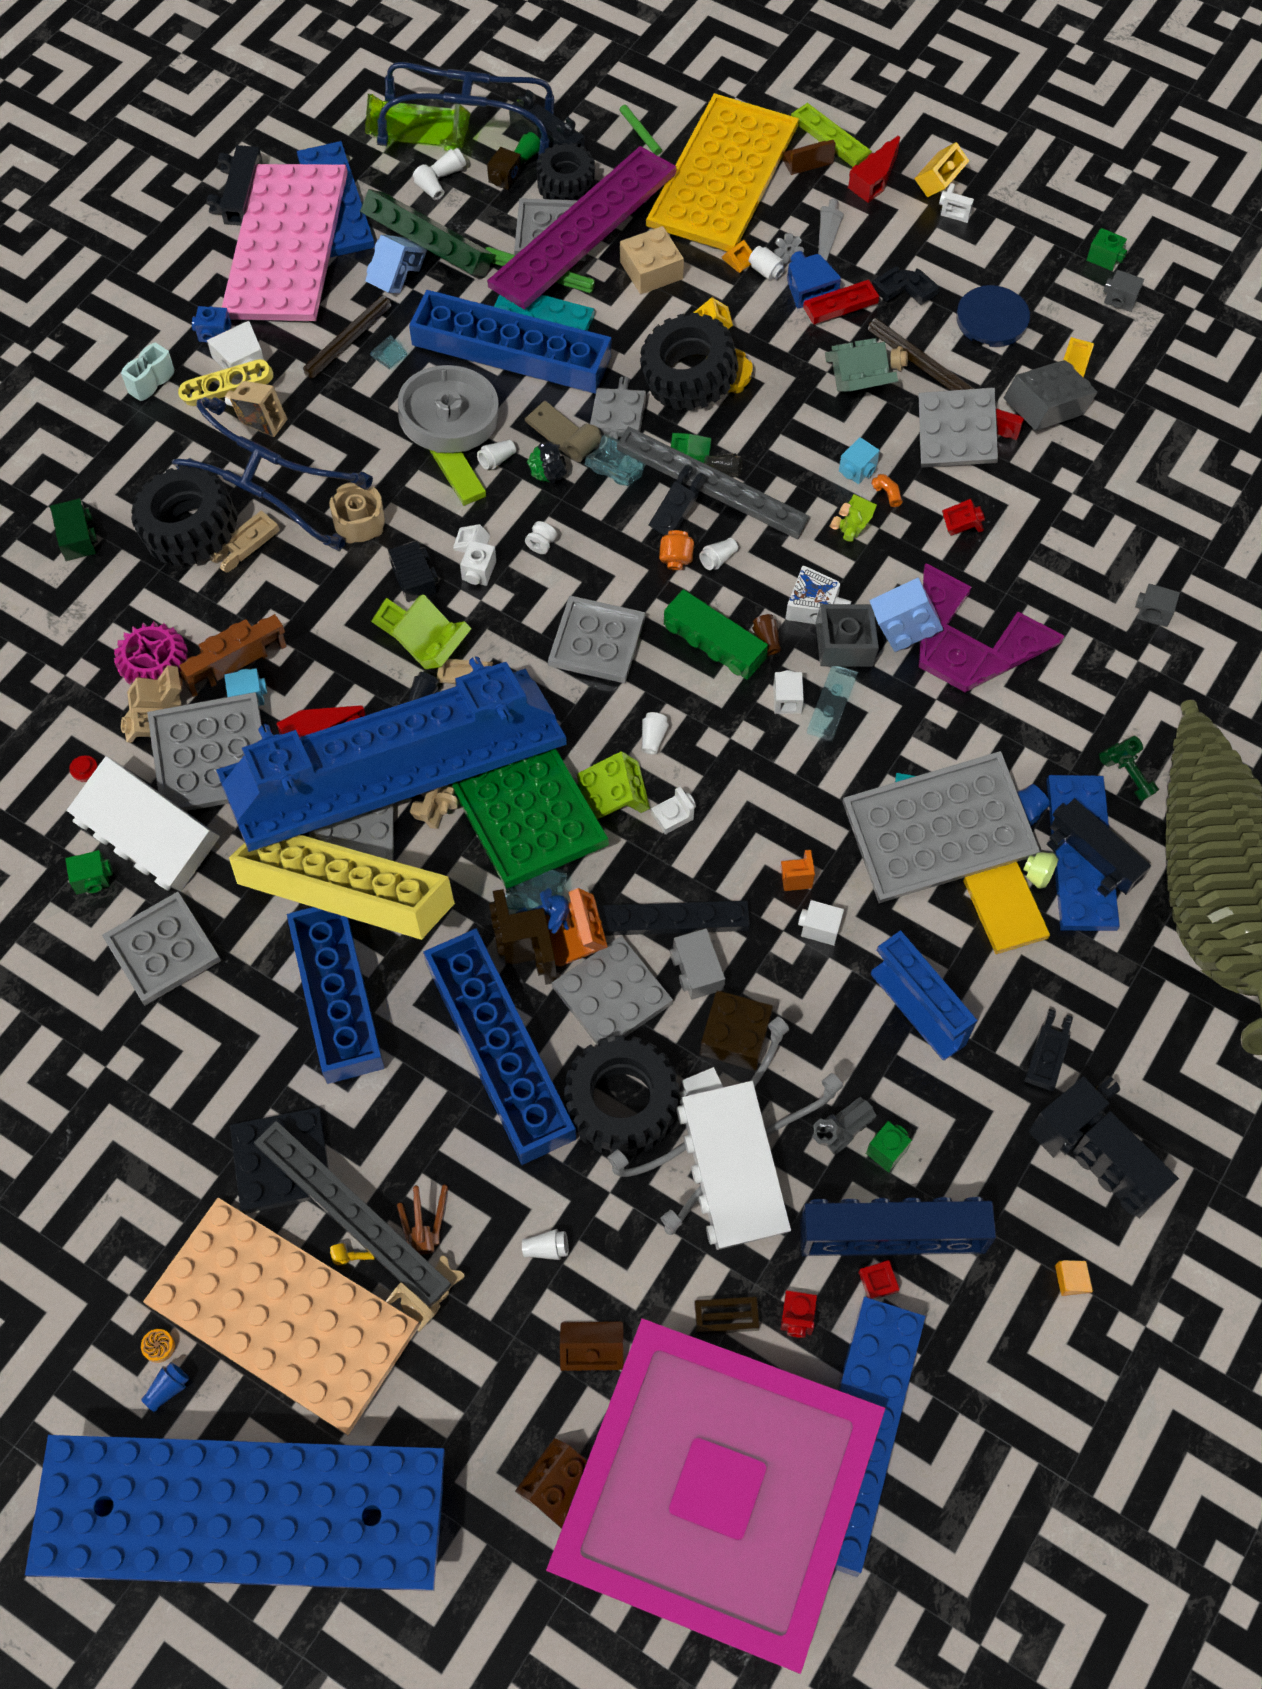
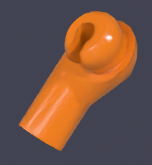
[871,474,902,507]

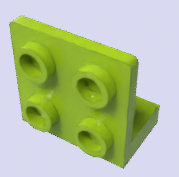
[391,595,471,669]
[577,751,650,819]

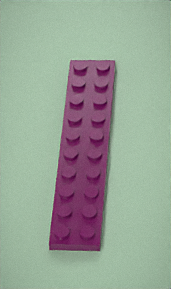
[487,146,676,310]

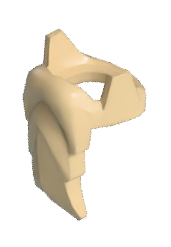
[386,1256,465,1332]

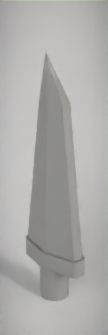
[818,199,843,261]

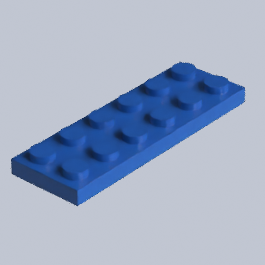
[297,141,375,258]
[1047,775,1120,931]

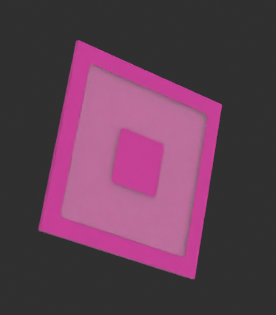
[546,1319,885,1674]

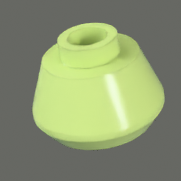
[1023,852,1059,889]

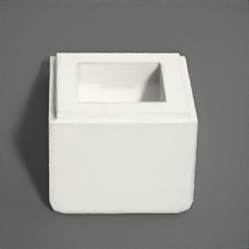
[453,524,490,553]

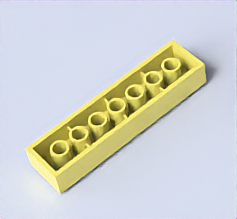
[229,835,455,940]

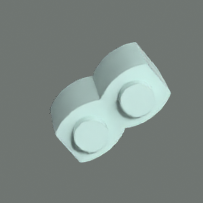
[121,342,175,401]

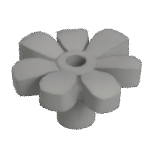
[774,233,804,264]

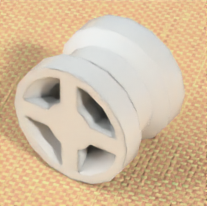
[525,521,557,554]

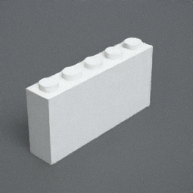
[66,756,220,891]
[677,1081,791,1250]

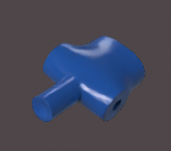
[1017,784,1050,826]

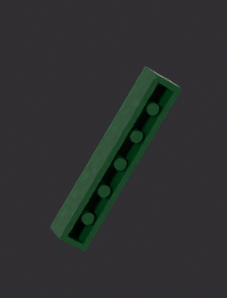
[360,189,495,277]

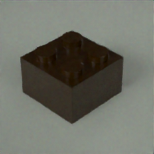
[700,990,773,1071]

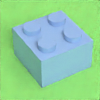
[869,577,943,652]

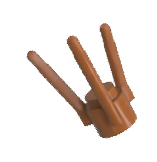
[397,1184,448,1255]

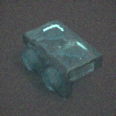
[584,434,645,486]
[506,870,567,910]

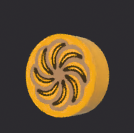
[141,1329,175,1363]

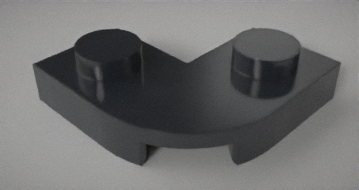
[872,266,940,305]

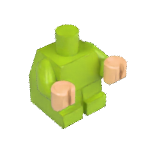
[830,494,877,542]

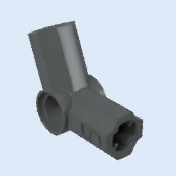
[812,1097,877,1155]

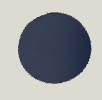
[956,285,1030,347]

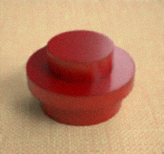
[69,756,98,782]

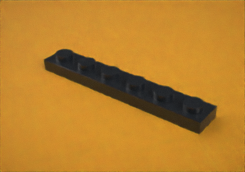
[596,901,749,936]

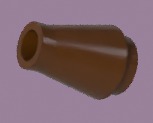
[752,614,781,656]

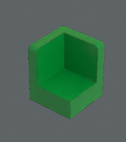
[671,433,711,463]

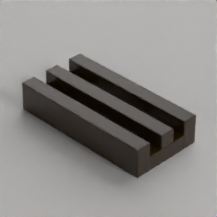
[694,1297,759,1334]

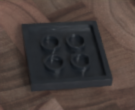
[230,1107,329,1214]

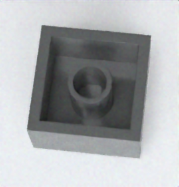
[815,604,879,667]

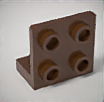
[515,1438,587,1529]

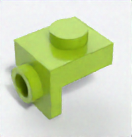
[371,598,406,638]

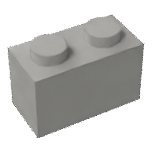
[670,928,725,1000]

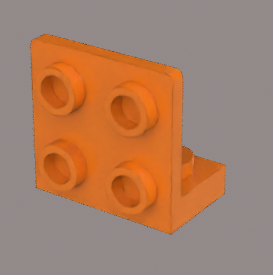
[545,888,608,967]

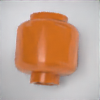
[659,530,694,570]

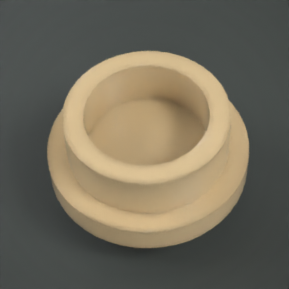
[891,346,908,371]

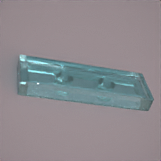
[807,666,858,741]

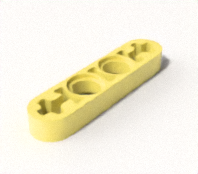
[178,359,273,406]

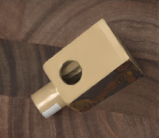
[225,381,287,437]

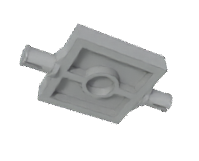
[590,377,646,450]

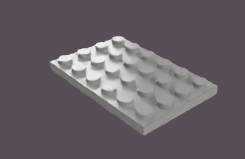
[842,751,1040,903]

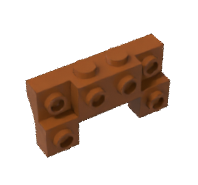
[179,614,287,697]

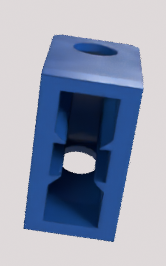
[787,251,841,309]

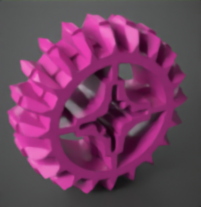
[114,621,188,685]

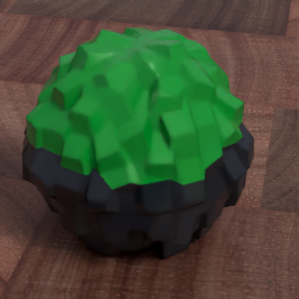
[527,442,567,483]

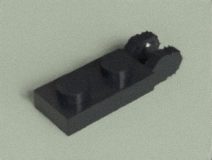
[648,465,706,536]
[1024,1009,1073,1091]

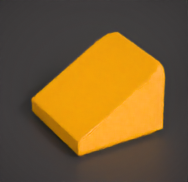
[721,240,752,273]
[1055,1260,1093,1296]

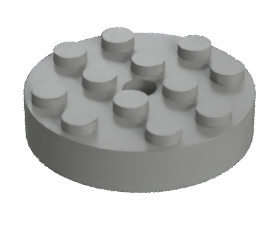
[398,365,498,453]

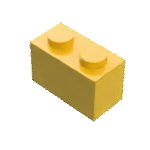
[914,142,969,197]

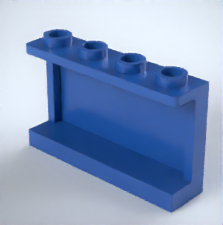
[871,930,978,1061]

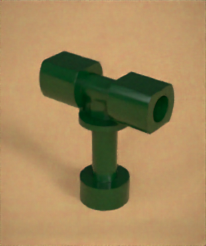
[1099,736,1159,801]

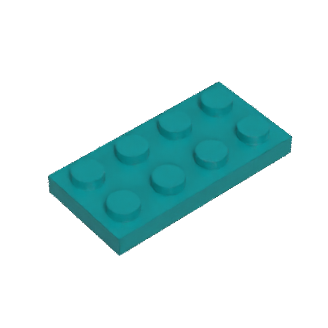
[494,294,595,331]

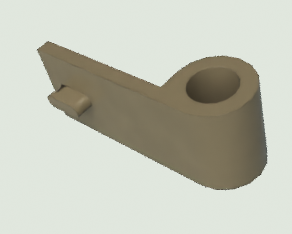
[525,401,602,462]

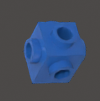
[192,306,232,343]

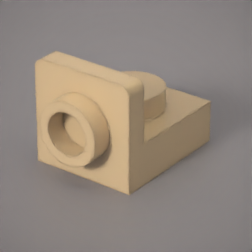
[121,707,163,742]

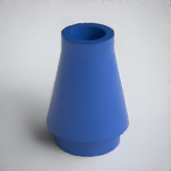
[141,1362,189,1412]

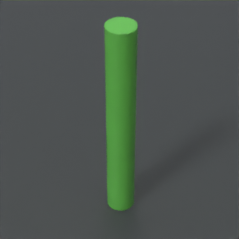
[619,105,662,155]

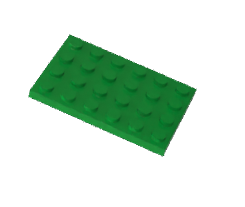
[450,748,609,889]

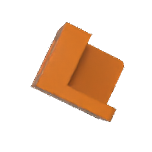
[780,850,815,891]

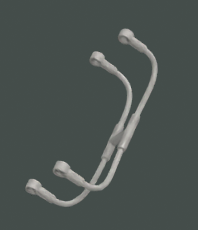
[607,1016,843,1235]

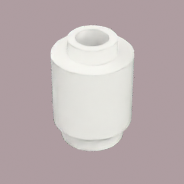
[748,246,785,281]

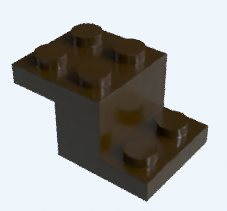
[489,889,556,985]

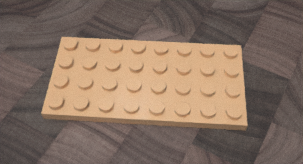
[143,1198,420,1436]

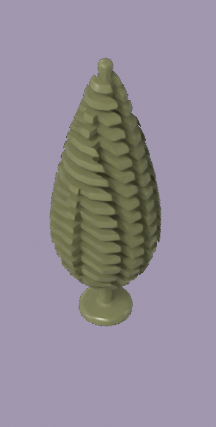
[1166,700,1262,1055]

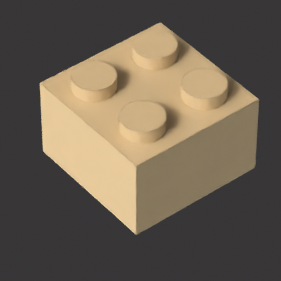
[620,226,684,295]

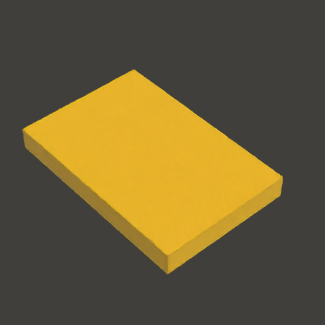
[963,862,1050,955]

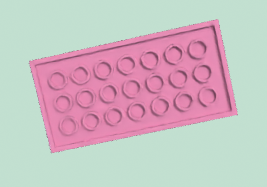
[222,164,348,321]

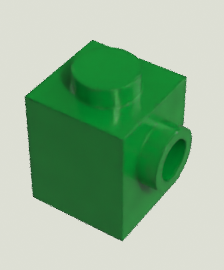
[1086,228,1127,271]
[65,850,113,895]
[865,1121,912,1173]

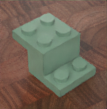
[825,338,898,392]

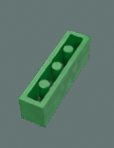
[663,589,768,680]

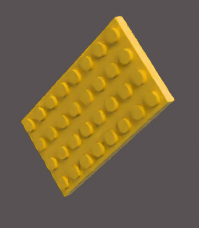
[646,93,799,251]

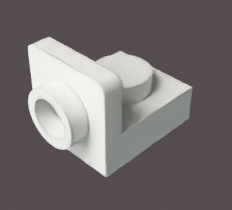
[939,183,974,223]
[651,787,696,834]

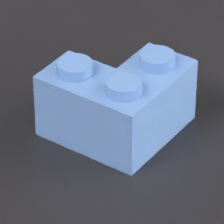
[365,235,427,293]

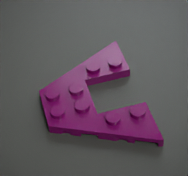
[919,563,1065,692]

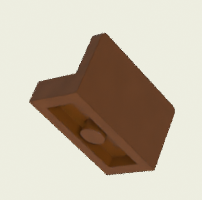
[782,140,836,175]
[560,1322,623,1371]

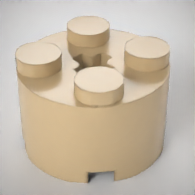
[330,482,385,543]

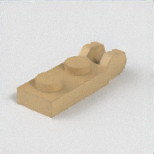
[209,510,280,573]

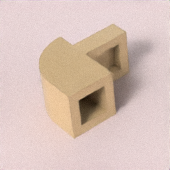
[127,665,183,710]

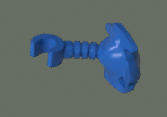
[516,888,571,934]

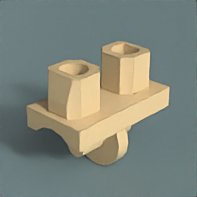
[410,784,459,829]

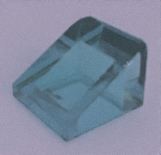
[370,335,407,369]

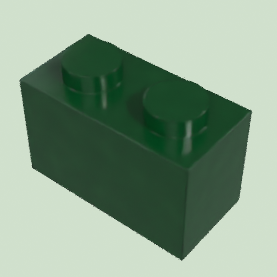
[50,498,98,561]

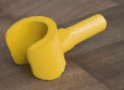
[330,1243,374,1266]

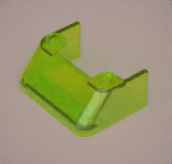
[365,94,470,151]

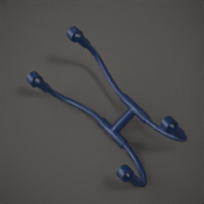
[377,62,554,155]
[172,397,373,551]

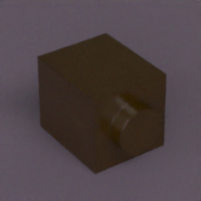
[487,147,522,190]

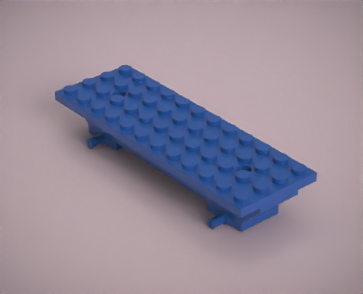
[216,656,567,852]
[25,1435,445,1591]

